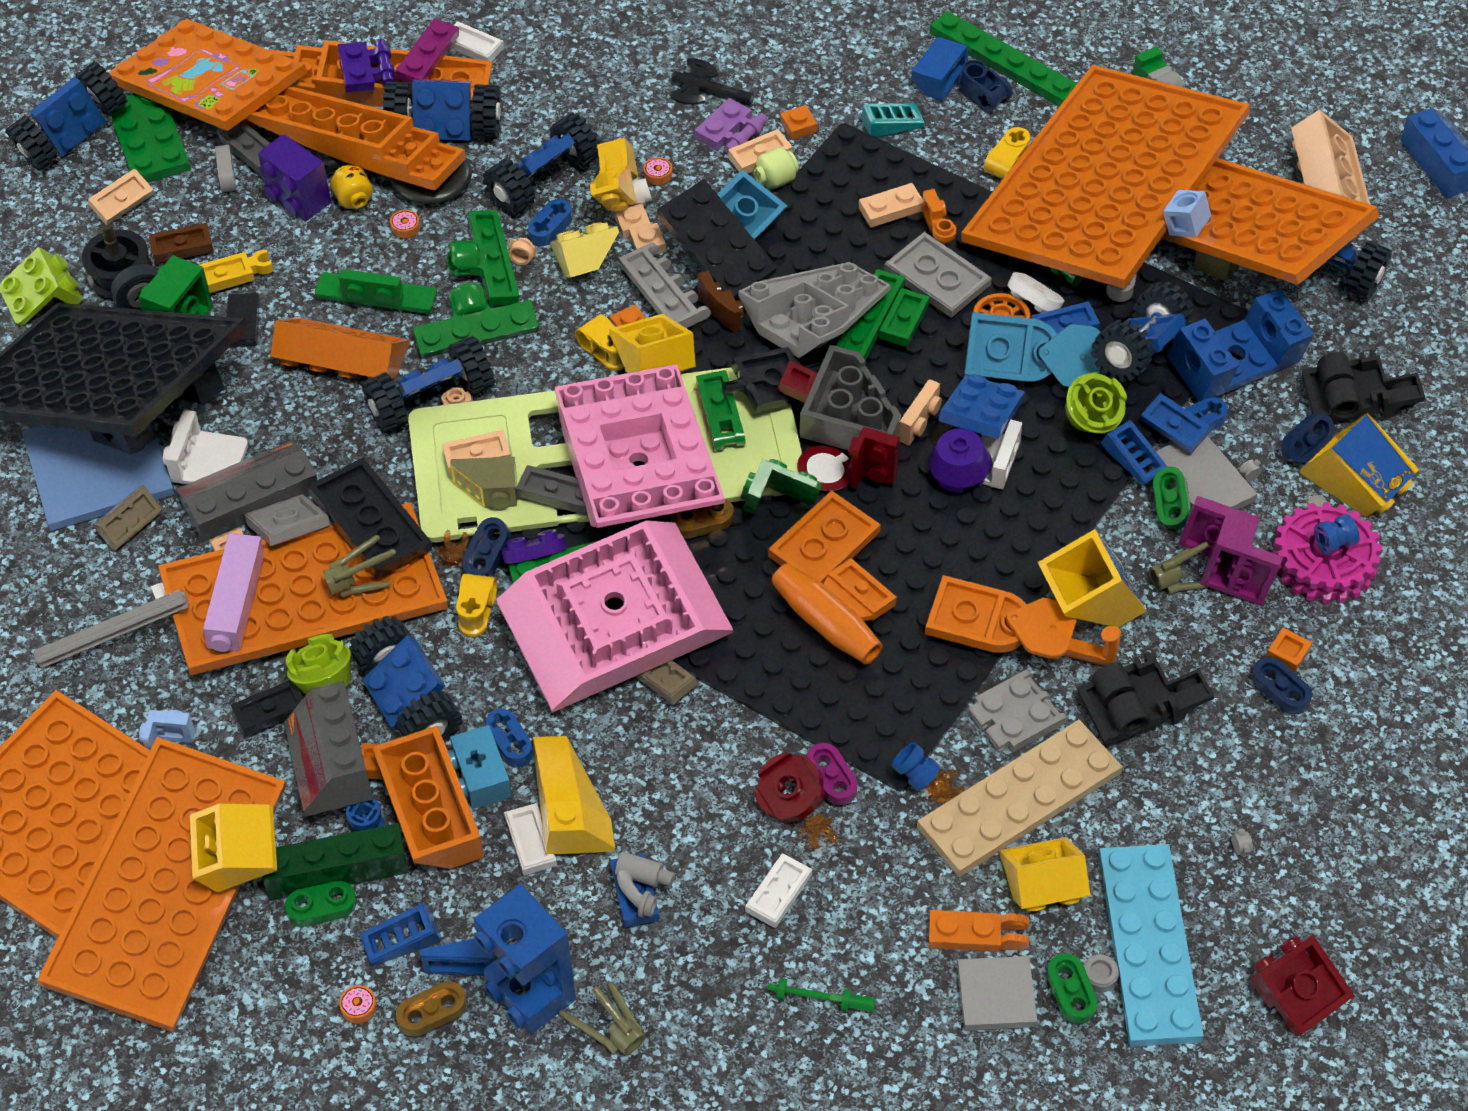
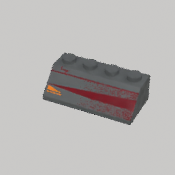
[175,440,317,542]
[284,681,373,817]

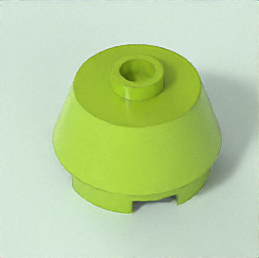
[1065,372,1127,433]
[286,634,351,695]

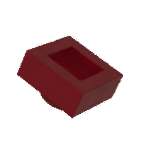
[776,361,818,403]

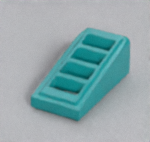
[861,103,925,137]

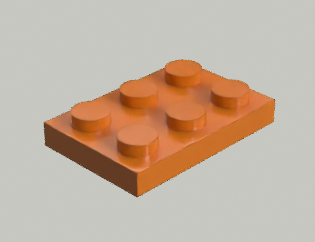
[768,490,881,584]

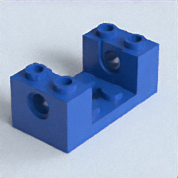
[1167,288,1315,401]
[474,883,576,1035]

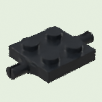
[722,347,821,413]

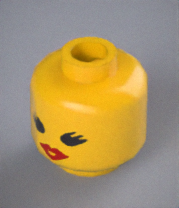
[330,165,373,209]

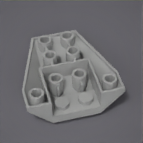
[738,262,890,358]

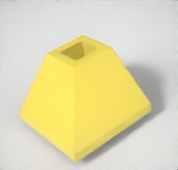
[550,222,619,278]

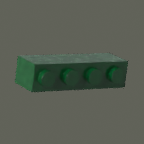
[263,823,409,901]

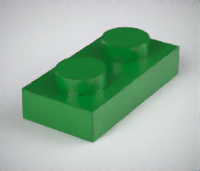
[879,288,930,347]

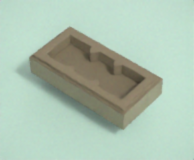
[93,485,163,550]
[634,660,697,704]

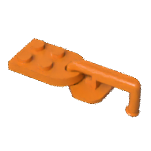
[925,575,1121,666]

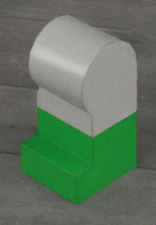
[1133,46,1183,87]

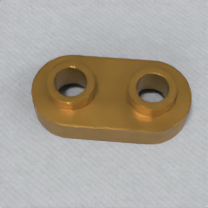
[671,499,734,538]
[396,981,467,1037]

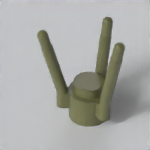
[322,535,396,598]
[1149,542,1210,595]
[559,982,646,1056]

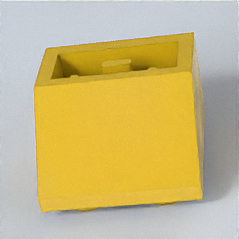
[190,804,277,892]

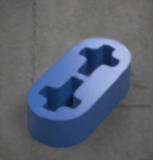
[528,199,572,246]
[1185,397,1228,431]
[486,709,533,768]

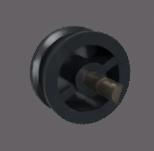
[82,224,153,298]

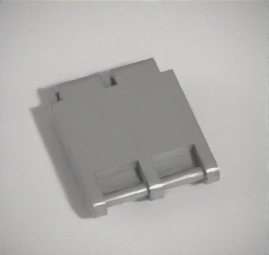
[968,669,1068,753]

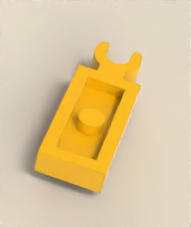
[199,250,274,293]

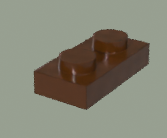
[149,223,214,264]

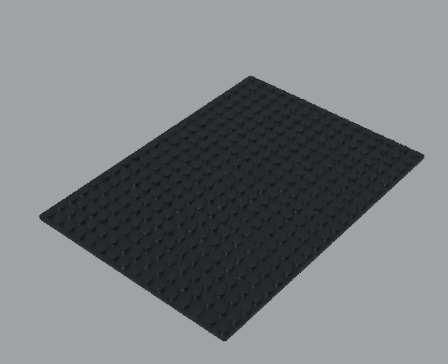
[467,123,1248,792]

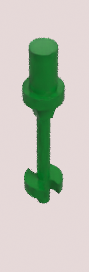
[767,978,876,1012]

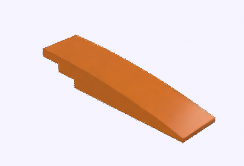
[269,40,492,107]
[245,86,466,190]

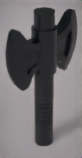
[670,58,754,104]

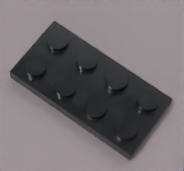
[656,179,778,300]
[308,458,432,579]

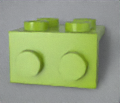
[0,247,83,326]

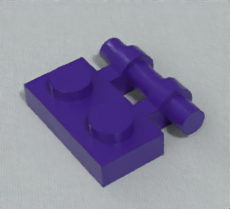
[338,38,395,93]

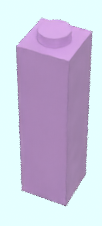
[203,533,264,652]

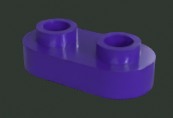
[501,529,567,563]

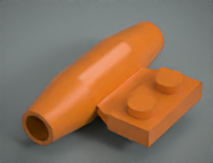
[771,558,897,664]

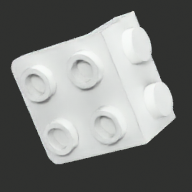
[163,410,248,484]

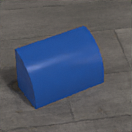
[911,37,968,102]

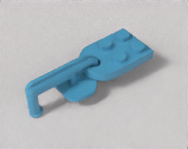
[964,312,1146,387]

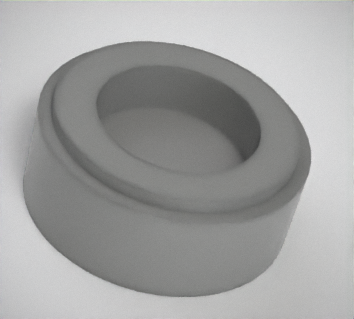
[1084,954,1119,992]

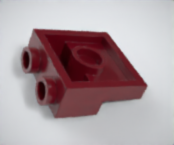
[1248,935,1355,1037]

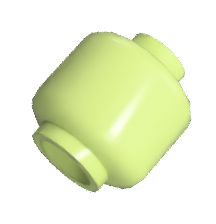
[753,147,799,190]

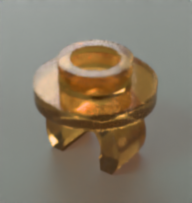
[438,530,468,563]
[927,769,965,804]
[800,813,837,850]

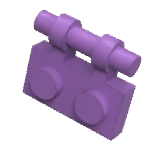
[694,98,768,154]

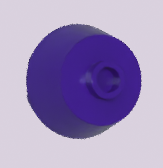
[928,428,992,493]

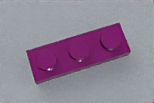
[395,18,459,84]

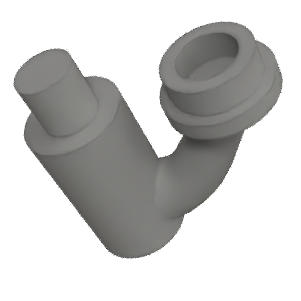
[615,851,675,918]

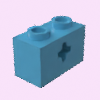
[448,725,512,810]

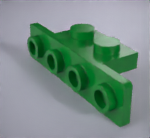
[315,269,438,314]

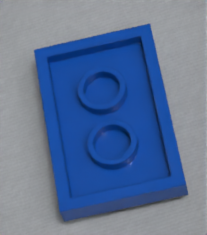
[939,374,1025,439]

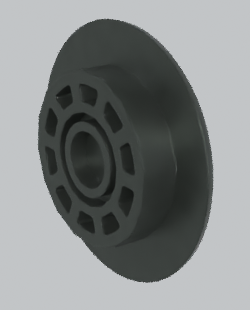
[391,157,472,203]

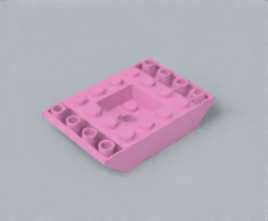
[555,364,725,528]
[496,521,733,713]

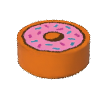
[643,157,672,185]
[390,210,420,238]
[339,985,377,1024]

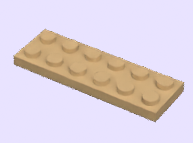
[917,719,1122,877]

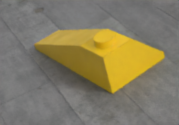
[532,736,615,855]

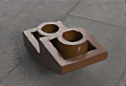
[698,271,744,332]

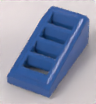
[1101,420,1168,485]
[360,903,442,966]
[420,938,497,976]

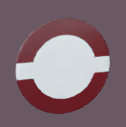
[797,446,851,491]

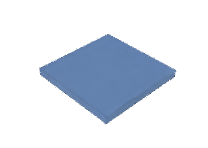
[22,421,175,531]

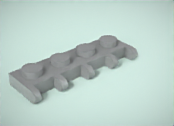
[619,243,711,328]

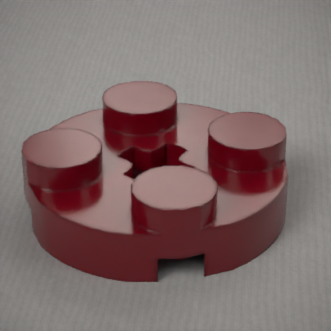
[755,753,825,824]

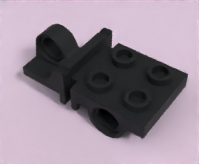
[1302,350,1425,422]
[1077,652,1214,747]

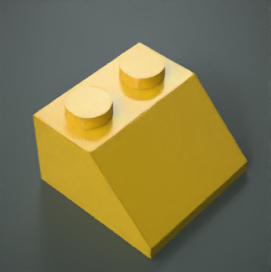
[609,314,696,374]
[999,837,1091,911]

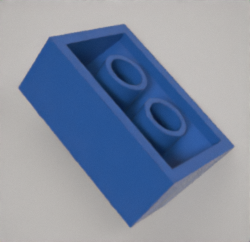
[1400,108,1468,198]

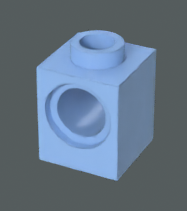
[1163,190,1211,237]

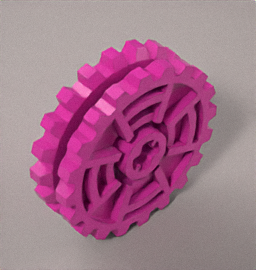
[1272,502,1382,604]

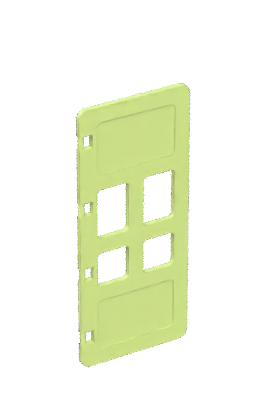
[408,367,802,542]

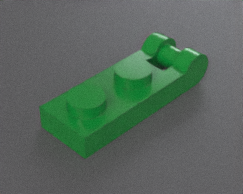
[696,370,746,451]

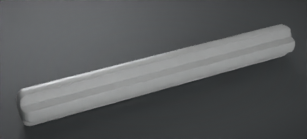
[34,590,189,667]

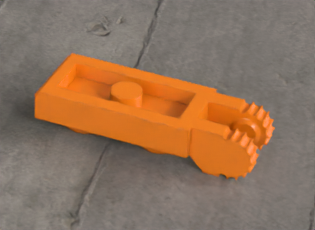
[929,910,1029,952]

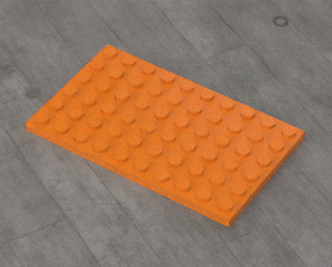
[961,65,1250,289]

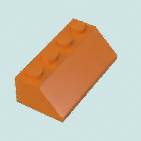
[270,317,411,380]
[372,725,484,869]

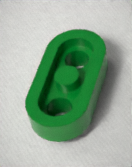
[1153,466,1191,530]
[285,881,357,927]
[1047,953,1097,1024]

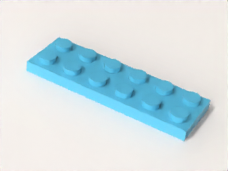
[1098,844,1204,1047]

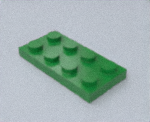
[110,93,191,183]

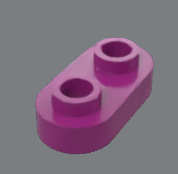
[806,743,858,805]

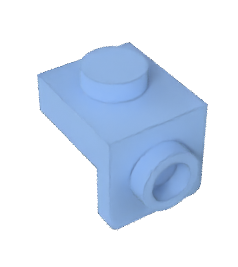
[139,710,195,750]

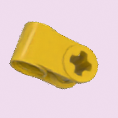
[984,127,1030,179]
[575,314,624,371]
[456,574,497,637]

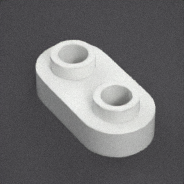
[1007,272,1064,313]

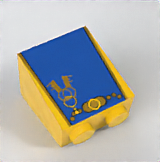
[1299,413,1419,517]
[1038,529,1147,627]

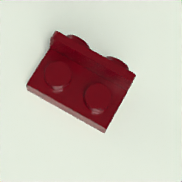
[847,426,900,489]

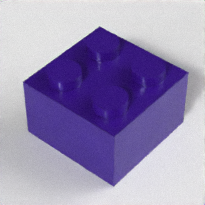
[258,134,331,222]

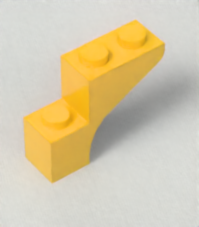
[590,138,639,212]

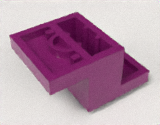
[1178,496,1283,606]

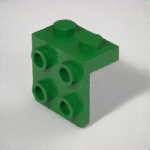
[740,459,822,515]

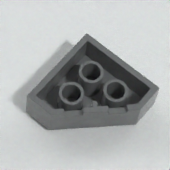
[800,345,901,450]

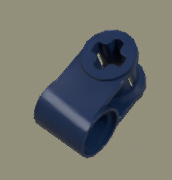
[960,60,1013,113]

